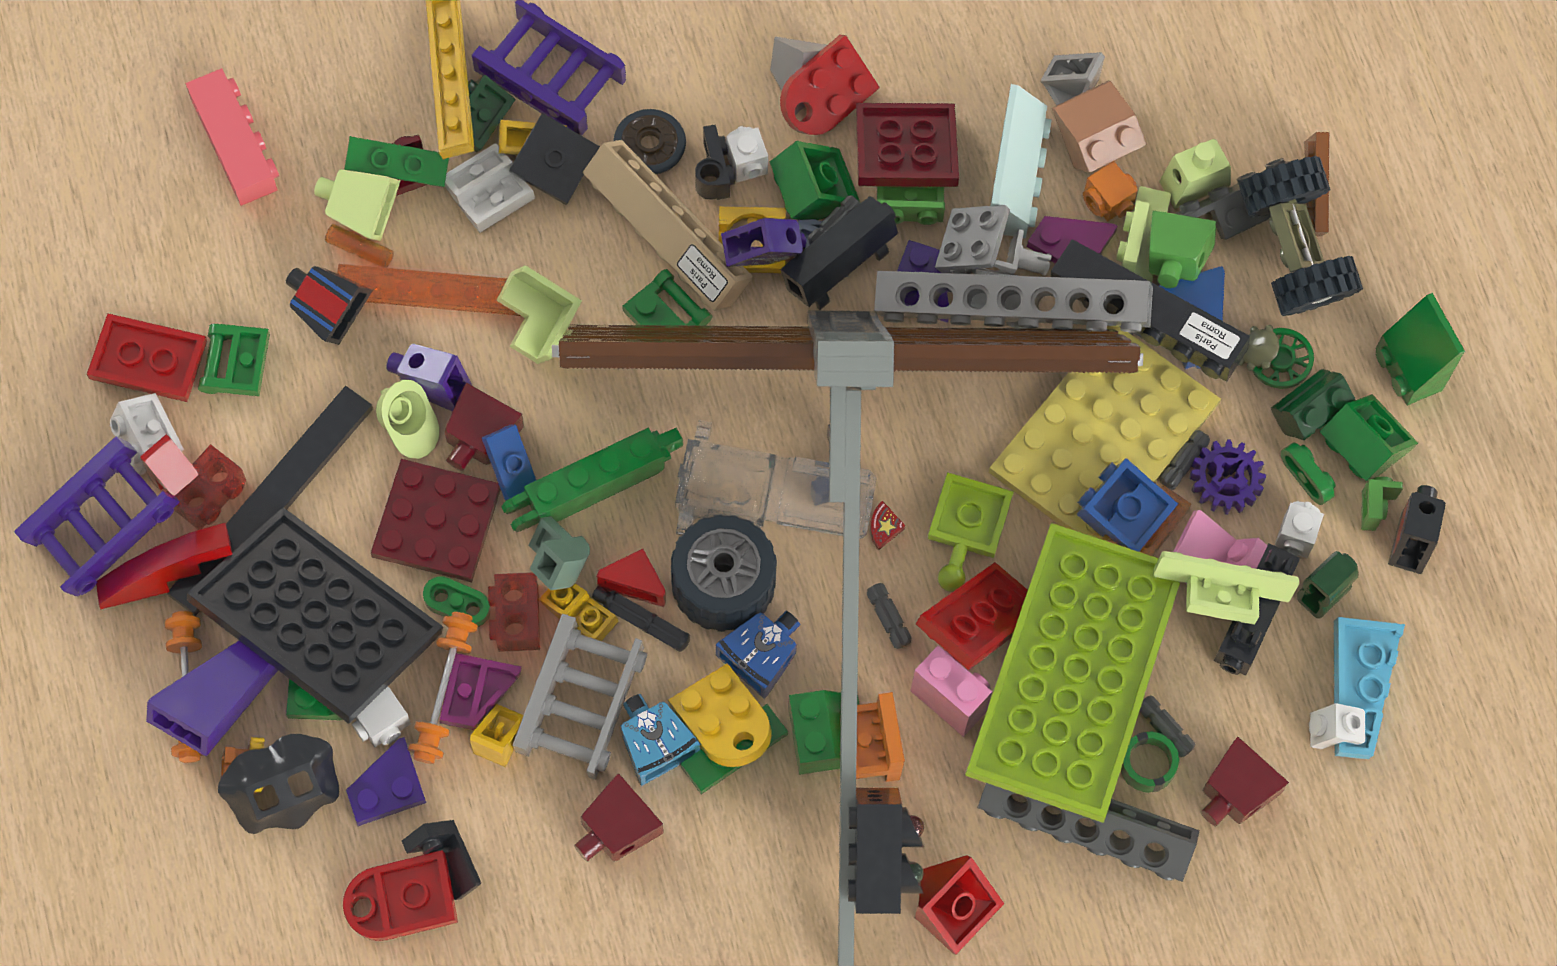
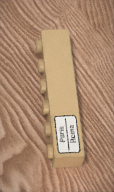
[583,140,754,311]

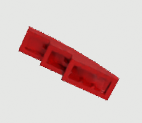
[96,522,232,610]

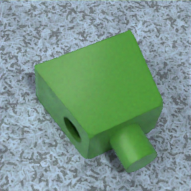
[1149,210,1216,288]

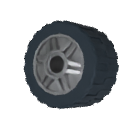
[671,514,777,632]

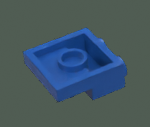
[1076,458,1178,552]

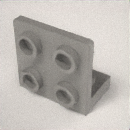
[935,205,1010,274]

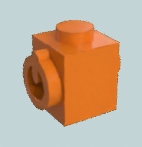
[1083,161,1138,222]

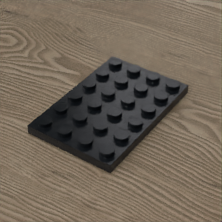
[187,507,443,724]

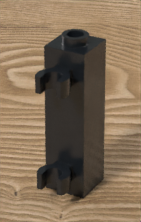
[780,196,898,310]
[1214,543,1300,676]

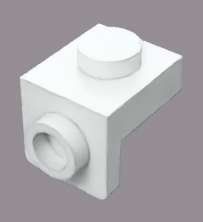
[1309,703,1365,749]

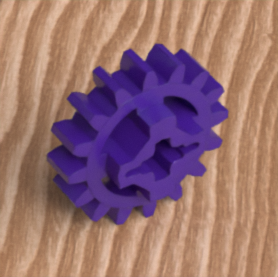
[1189,439,1266,515]

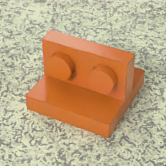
[856,692,905,782]

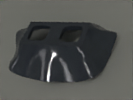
[218,734,339,834]

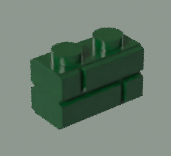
[1271,369,1355,440]

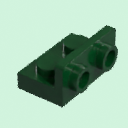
[468,75,516,153]

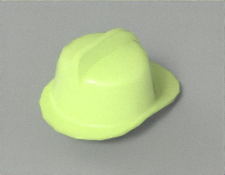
[376,380,440,459]

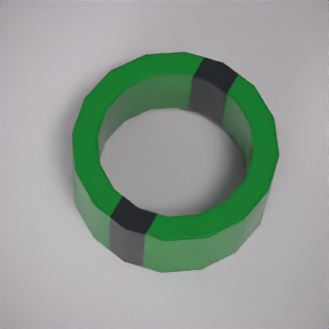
[1121,731,1179,793]

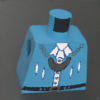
[620,694,700,786]

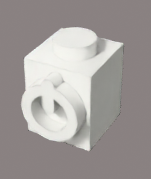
[726,126,768,183]
[1275,501,1324,558]
[352,687,411,748]

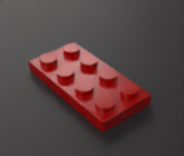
[915,562,1028,670]

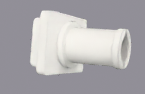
[972,229,1051,276]

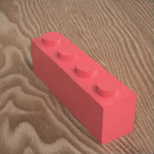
[185,68,279,206]

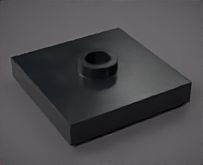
[509,113,600,205]

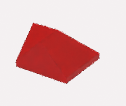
[914,855,1005,955]

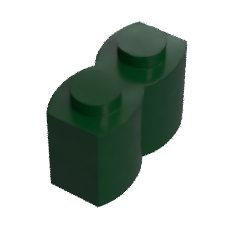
[1297,551,1359,619]

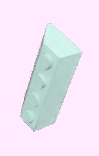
[991,84,1052,238]

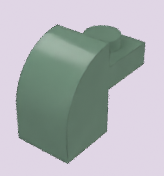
[528,517,590,590]

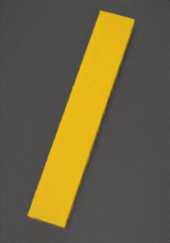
[425,0,474,159]

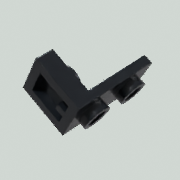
[402,820,481,900]

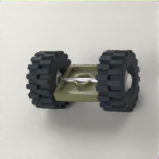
[1239,156,1363,316]

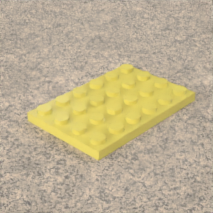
[988,326,1221,541]

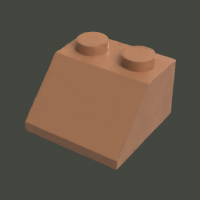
[1052,80,1147,173]

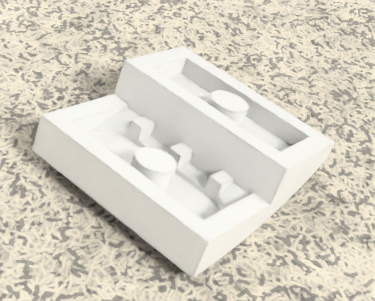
[445,143,535,233]

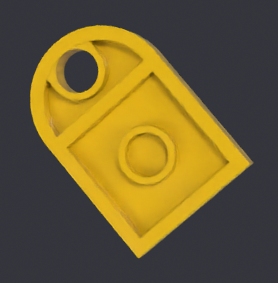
[668,663,772,767]

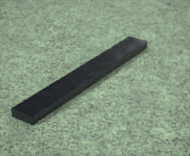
[167,385,373,616]

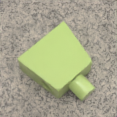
[1159,139,1231,209]
[314,169,401,241]

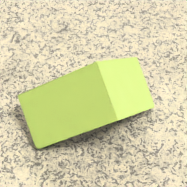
[496,266,582,364]

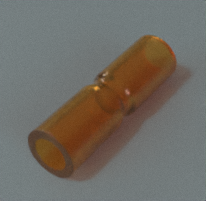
[325,224,394,269]

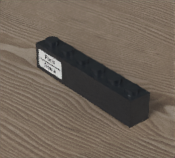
[1051,239,1250,382]

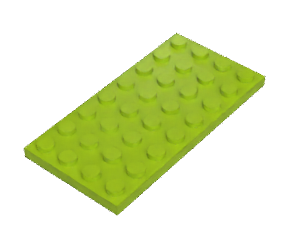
[965,523,1180,823]

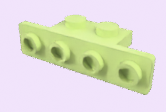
[1116,186,1171,282]
[1154,551,1299,625]

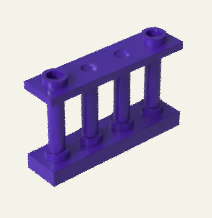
[472,0,626,136]
[14,436,180,597]

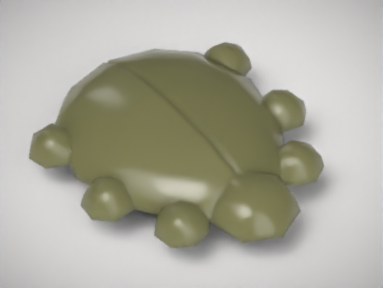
[1238,325,1279,371]

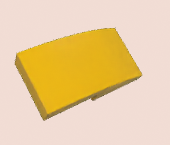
[539,583,619,641]

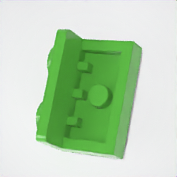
[877,186,945,225]

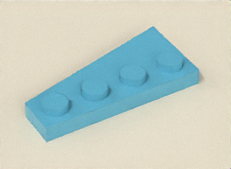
[1334,617,1405,759]

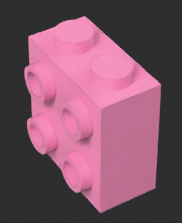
[911,645,992,737]

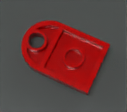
[780,34,880,135]
[343,850,458,941]

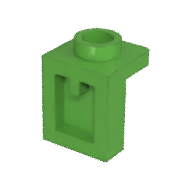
[1361,477,1403,531]

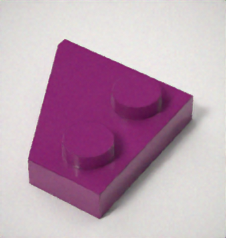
[1026,216,1118,264]
[439,653,522,730]

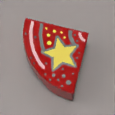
[871,501,905,550]

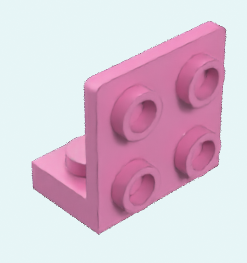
[1173,510,1268,584]

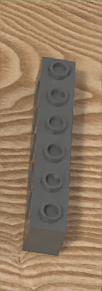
[978,783,1200,882]

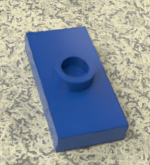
[482,424,536,501]

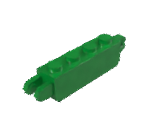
[501,427,683,532]

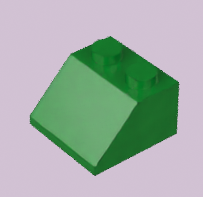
[769,141,861,221]
[1319,394,1418,481]
[788,690,859,775]

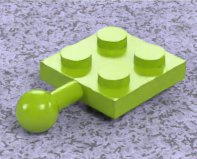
[928,472,1014,592]

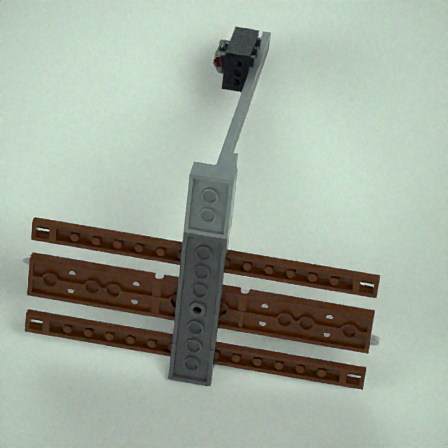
[552,310,1143,966]

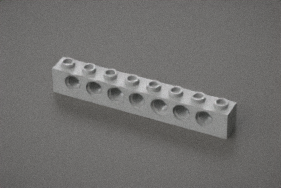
[874,271,1153,333]

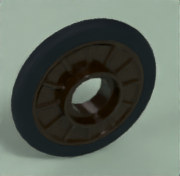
[614,109,686,175]

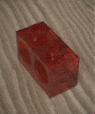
[166,444,247,530]
[488,572,540,652]

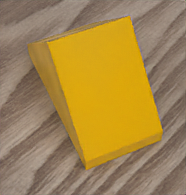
[470,704,524,768]

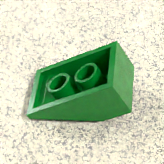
[1375,293,1465,406]

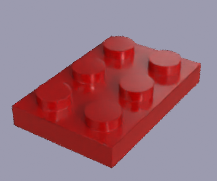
[87,313,207,402]

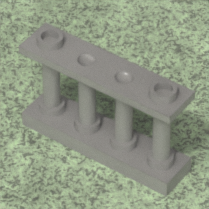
[512,614,647,780]

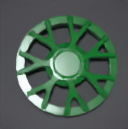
[1252,328,1314,389]

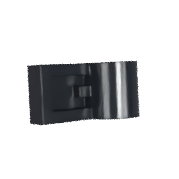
[695,124,735,200]

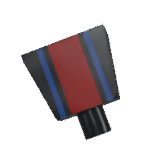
[286,265,373,345]
[1388,485,1446,574]

